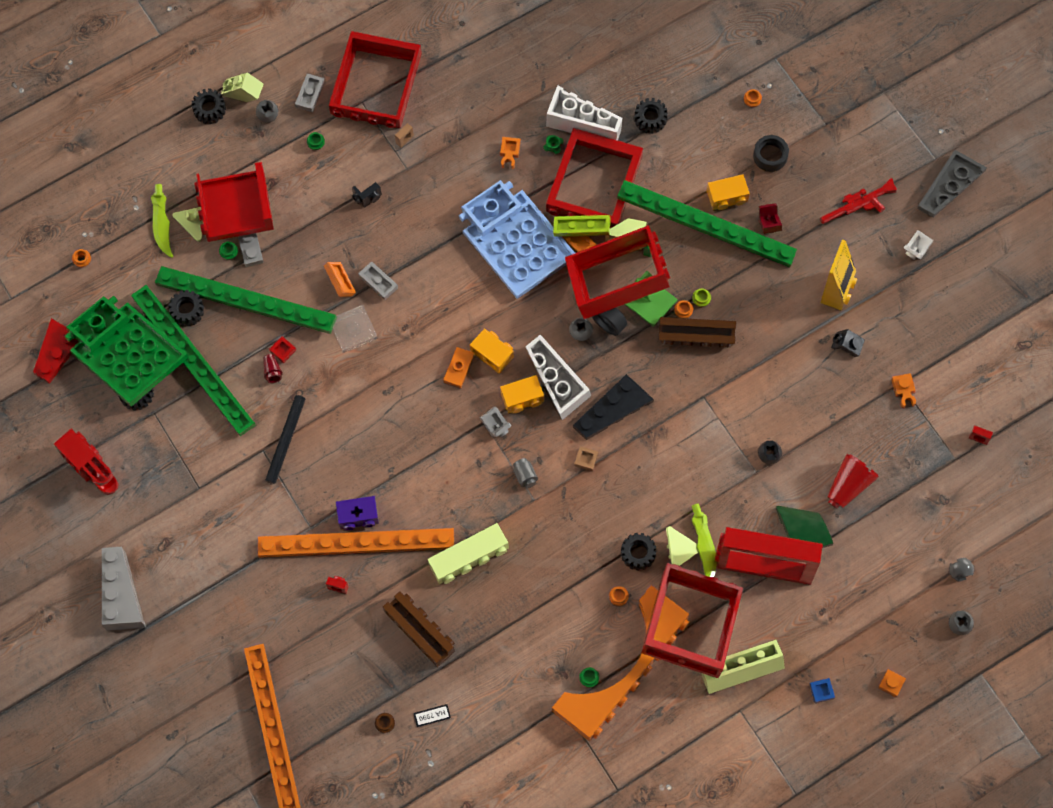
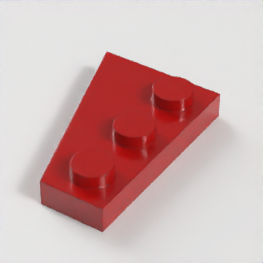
[33,318,79,384]

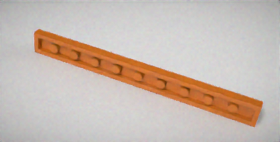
[258,528,454,558]
[244,644,301,808]

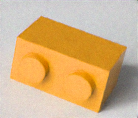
[707,174,750,210]
[470,328,514,374]
[500,375,544,414]

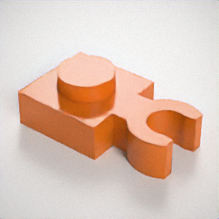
[500,137,521,169]
[891,373,916,408]

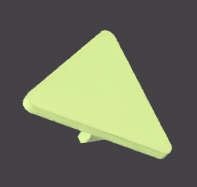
[173,207,203,242]
[666,526,698,566]

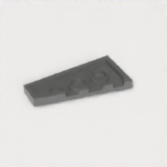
[917,150,987,218]

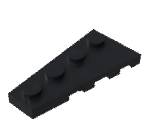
[573,374,654,440]

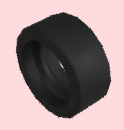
[753,135,789,172]
[592,308,627,336]

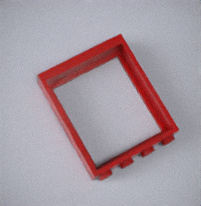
[329,31,422,129]
[546,128,643,229]
[565,225,671,319]
[715,527,823,585]
[641,563,743,678]

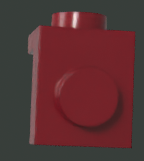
[759,203,782,234]

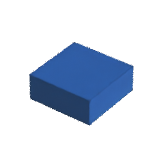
[809,678,835,704]

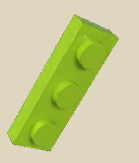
[553,215,611,237]

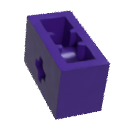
[336,496,379,531]

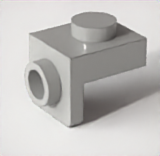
[479,406,511,438]

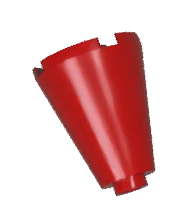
[827,454,879,509]

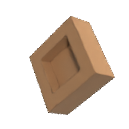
[395,123,414,148]
[574,446,599,471]

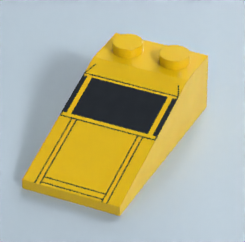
[820,240,857,311]

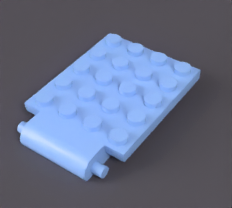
[458,180,575,299]

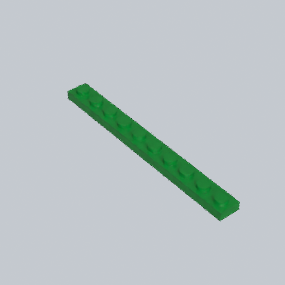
[617,180,797,268]
[155,266,337,334]
[131,285,256,437]

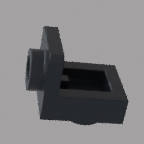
[352,182,382,208]
[831,329,865,357]

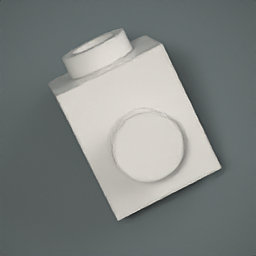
[904,230,934,260]

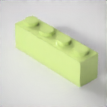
[428,523,509,585]
[701,640,785,694]

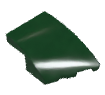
[776,506,833,548]

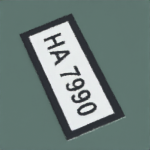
[413,704,451,727]

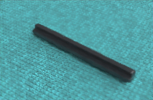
[265,395,306,484]

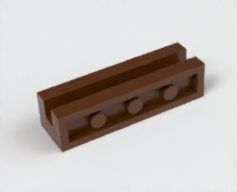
[658,317,736,348]
[382,591,455,668]

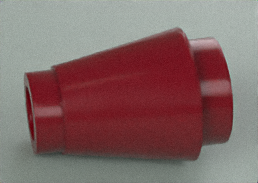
[263,354,283,383]

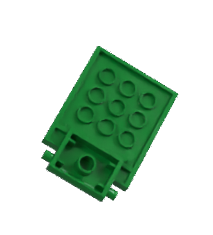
[64,296,189,407]

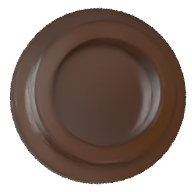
[375,713,395,733]

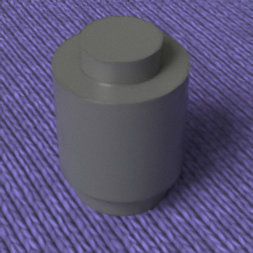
[513,458,538,488]

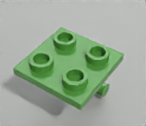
[625,271,678,327]

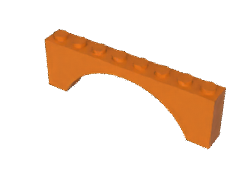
[552,585,689,742]

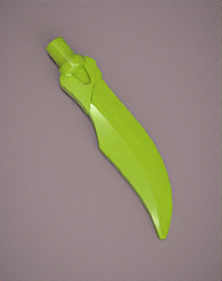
[151,184,173,258]
[692,504,717,577]

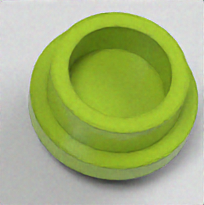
[692,288,711,307]

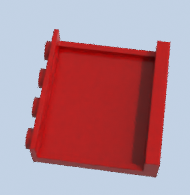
[194,162,274,242]

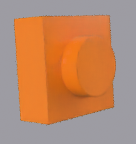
[878,669,906,697]

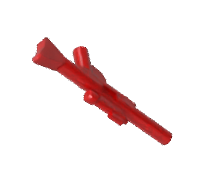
[820,178,897,224]

